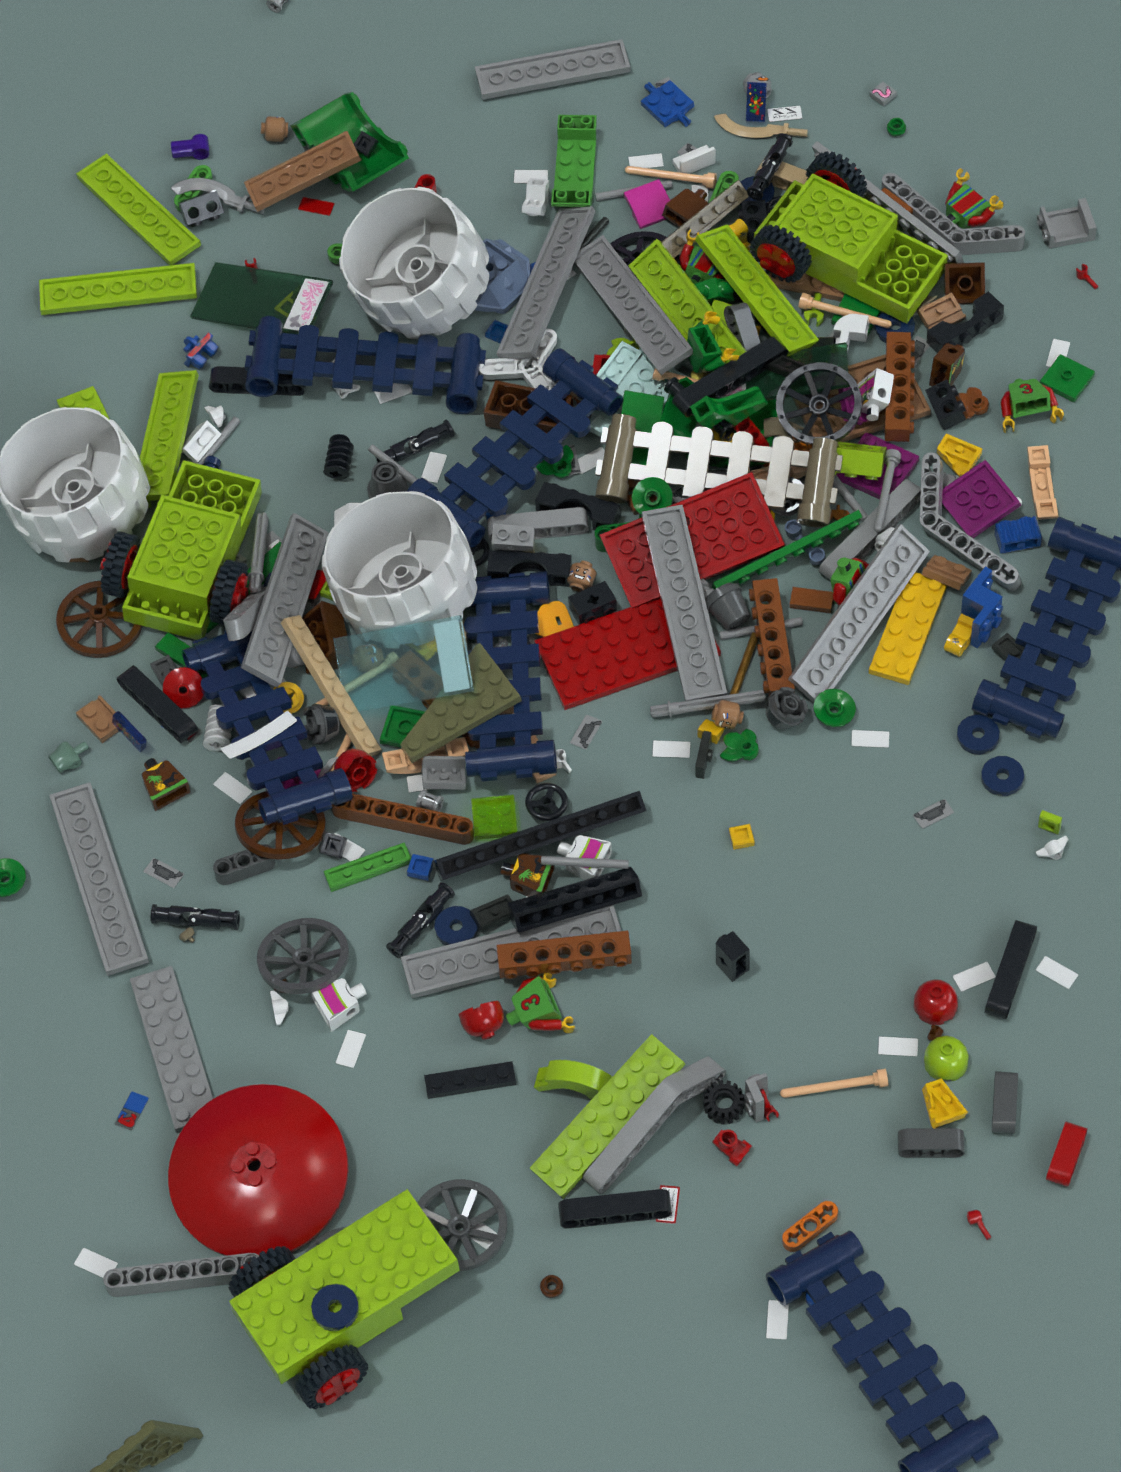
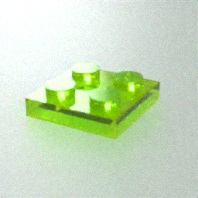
[471,795,517,840]

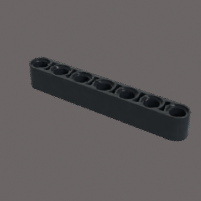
[672,337,788,417]

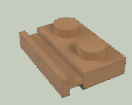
[917,293,966,329]
[922,555,972,590]
[76,695,126,743]

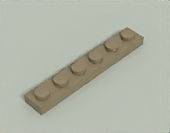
[661,180,749,258]

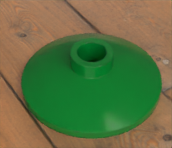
[632,477,673,515]
[813,689,856,727]
[0,858,26,897]

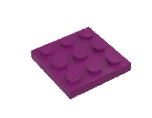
[837,432,919,500]
[942,459,1021,538]

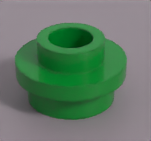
[887,118,906,136]

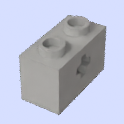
[492,524,535,553]

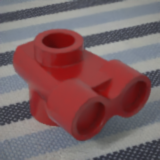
[712,1129,752,1166]

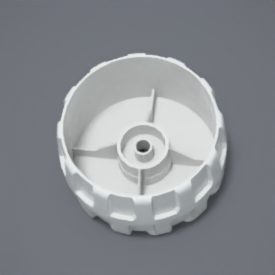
[339,187,489,339]
[0,407,150,563]
[322,491,477,649]

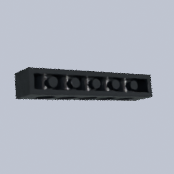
[507,867,642,933]

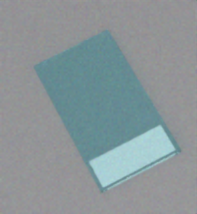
[334,615,474,712]

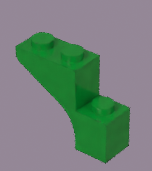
[690,386,768,429]

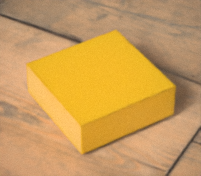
[729,824,755,850]

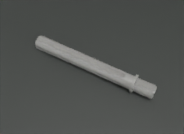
[248,512,268,594]
[650,690,765,718]

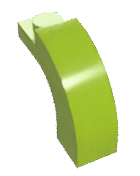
[534,1060,613,1100]

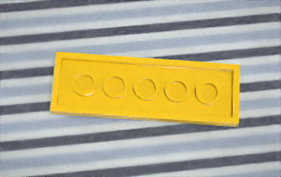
[869,572,948,685]

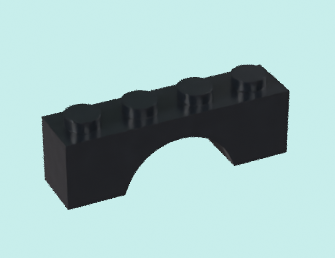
[926,291,1004,353]
[535,482,621,531]
[487,550,572,587]

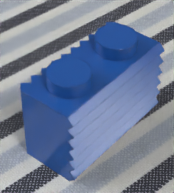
[994,516,1042,554]

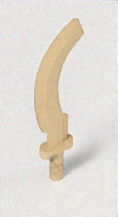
[714,113,808,138]

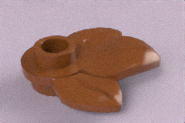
[956,387,989,419]

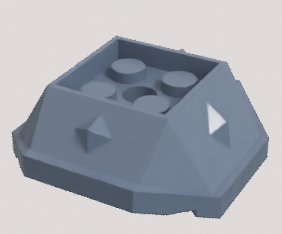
[475,238,530,314]

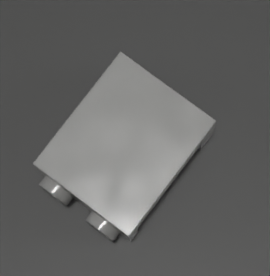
[1037,198,1096,249]

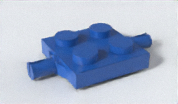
[641,80,694,127]

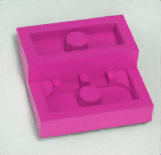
[624,179,670,229]

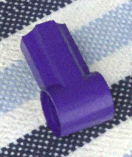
[171,134,209,160]

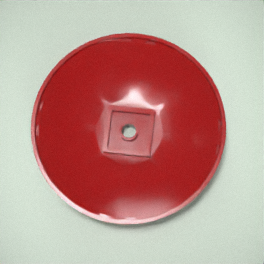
[168,1084,348,1256]

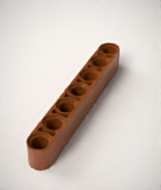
[332,793,474,845]

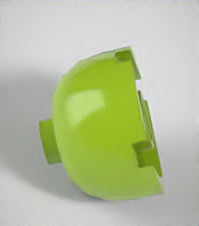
[924,1036,969,1081]

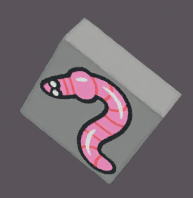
[869,82,897,106]

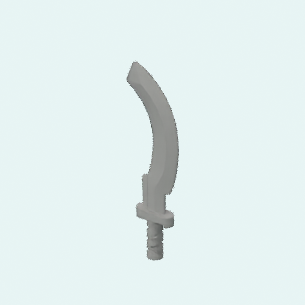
[171,178,265,214]

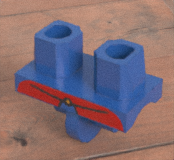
[183,332,219,370]

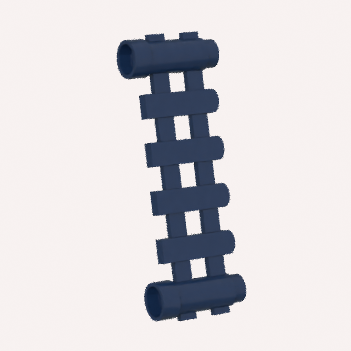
[245,316,486,414]
[407,348,623,548]
[971,517,1121,739]
[464,571,557,782]
[182,630,353,825]
[766,1230,999,1472]

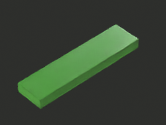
[323,842,411,892]

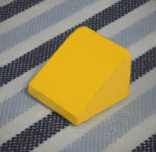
[697,719,725,744]

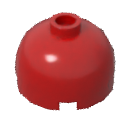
[334,748,377,792]
[913,979,958,1025]
[458,1001,504,1040]

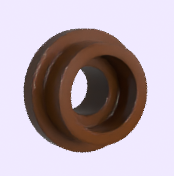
[540,1275,563,1298]

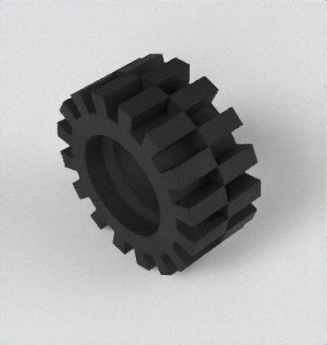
[704,1080,744,1125]

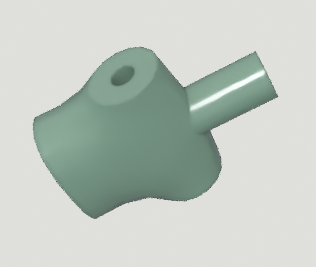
[48,741,89,773]

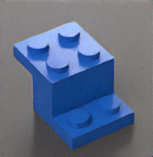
[961,566,1003,649]

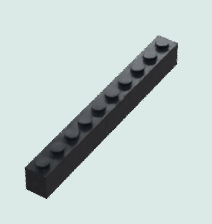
[433,791,646,881]

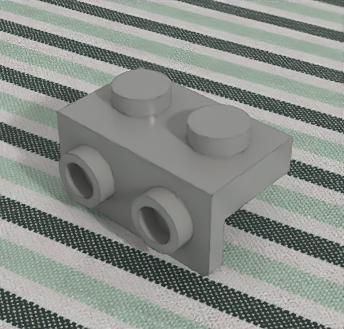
[421,756,466,790]
[745,1073,768,1123]

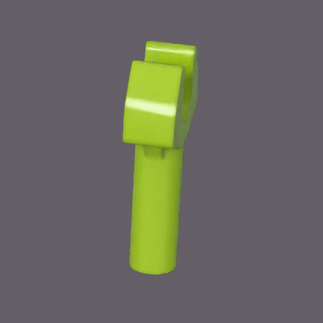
[804,293,824,327]

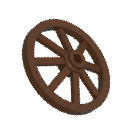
[56,581,143,658]
[235,791,326,859]

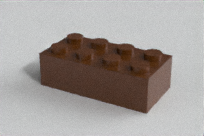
[484,380,574,442]

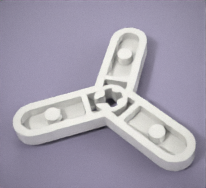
[479,329,557,390]

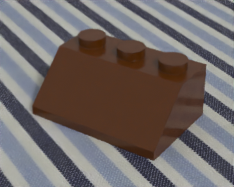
[302,601,352,675]

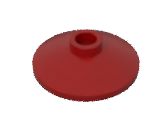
[163,667,203,708]

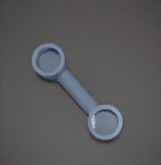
[785,519,826,565]

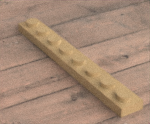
[281,615,382,756]

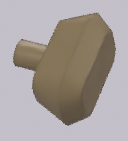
[179,927,195,943]

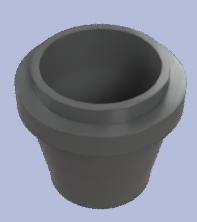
[367,461,408,499]
[705,582,751,631]

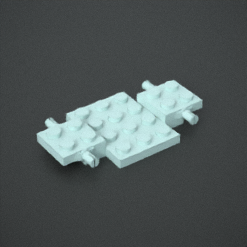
[590,341,693,437]

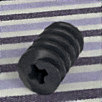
[323,434,354,479]

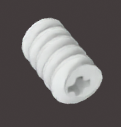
[203,705,232,752]

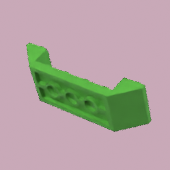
[551,115,597,207]

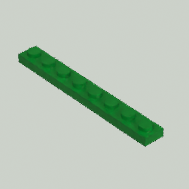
[711,510,863,589]

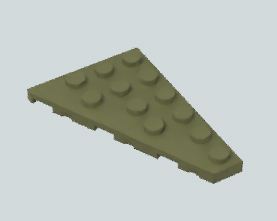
[400,643,522,763]
[90,1420,203,1472]

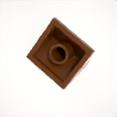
[943,262,985,303]

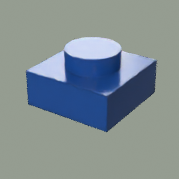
[407,854,434,881]

